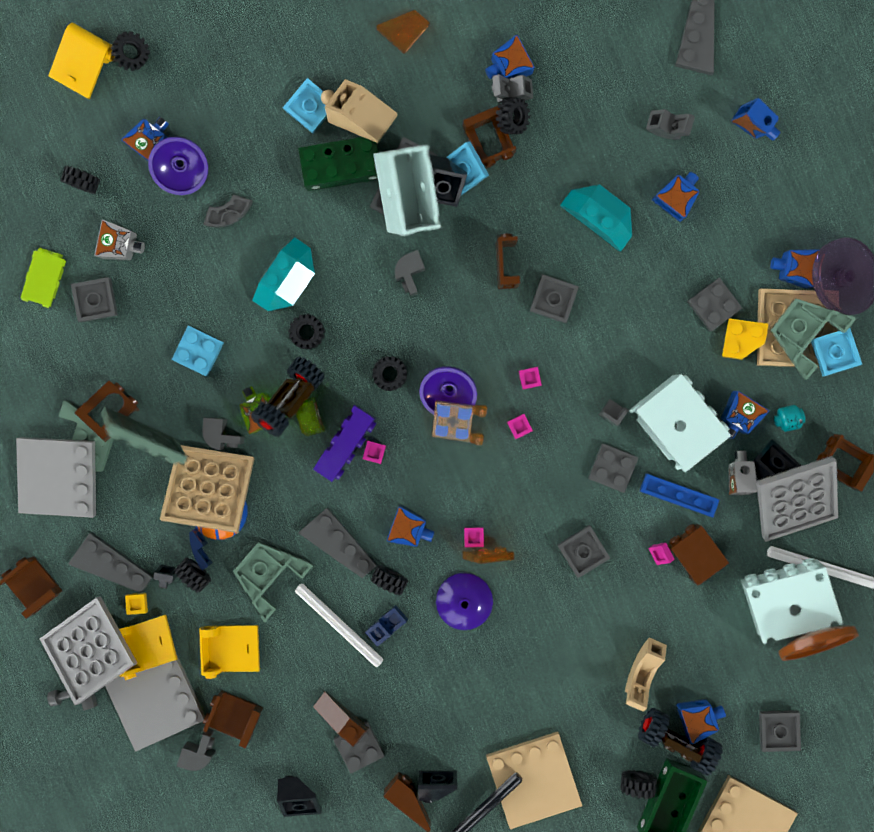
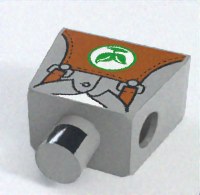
[94,220,145,260]
[728,451,758,495]

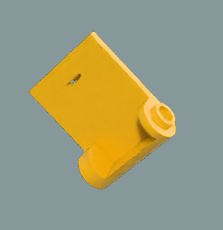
[48,23,115,99]
[119,615,178,680]
[199,625,260,679]

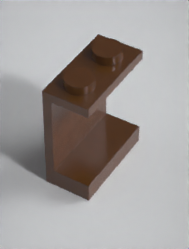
[496,233,520,289]
[668,524,729,586]
[0,556,63,619]
[203,690,264,749]

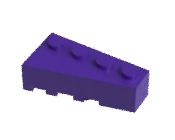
[313,405,377,482]

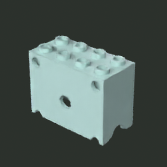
[373,145,441,235]
[629,374,731,472]
[741,558,843,644]

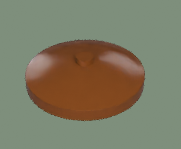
[778,626,859,661]

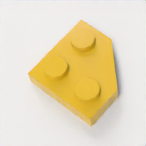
[722,319,769,360]

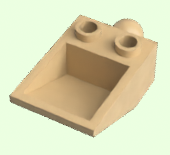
[321,79,398,143]

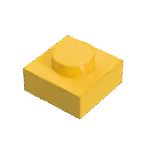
[125,593,148,615]

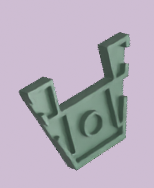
[770,299,856,380]
[58,400,114,472]
[233,541,314,622]

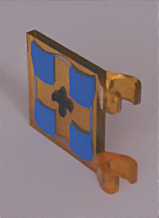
[432,400,488,445]

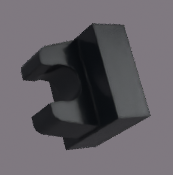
[153,565,178,589]

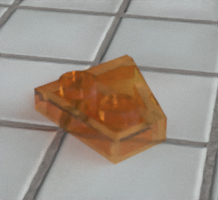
[376,10,429,54]
[462,547,514,564]

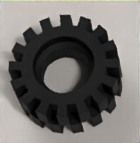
[111,31,150,71]
[496,98,531,134]
[60,166,100,194]
[288,314,325,350]
[372,356,407,391]
[174,557,211,593]
[371,565,408,595]
[620,770,657,799]

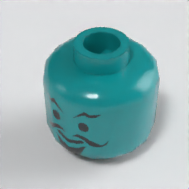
[774,405,805,432]

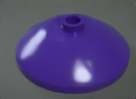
[148,137,208,195]
[419,366,477,419]
[436,573,493,630]

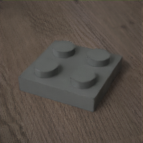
[530,274,579,324]
[71,277,118,323]
[687,278,742,332]
[588,443,638,493]
[557,525,610,578]
[759,710,801,752]
[333,721,385,774]

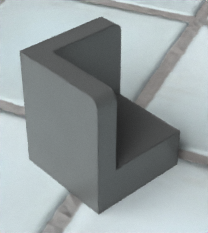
[598,399,629,426]

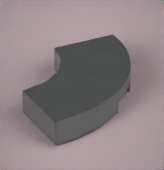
[203,194,253,228]

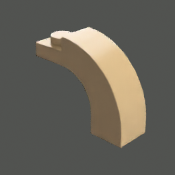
[625,638,667,712]

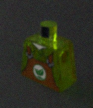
[239,386,271,435]
[296,397,325,437]

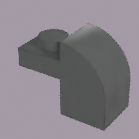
[492,75,533,103]
[646,109,695,140]
[395,250,425,296]
[202,417,244,450]
[177,729,216,771]

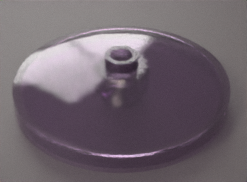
[812,237,874,316]

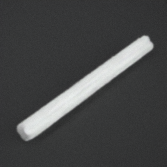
[767,546,874,589]
[295,583,383,667]

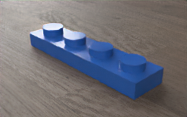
[640,474,719,517]

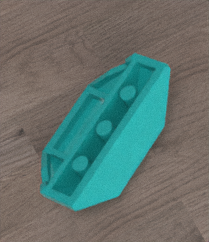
[560,184,632,252]
[252,237,315,312]

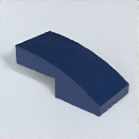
[189,529,213,570]
[365,605,408,647]

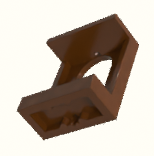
[462,106,517,168]
[74,380,139,443]
[816,434,874,492]

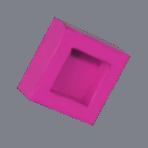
[519,367,542,390]
[507,414,533,439]
[363,440,386,464]
[464,527,484,547]
[648,542,675,565]

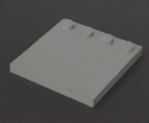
[16,437,96,518]
[757,456,838,542]
[40,597,137,705]
[105,653,205,752]

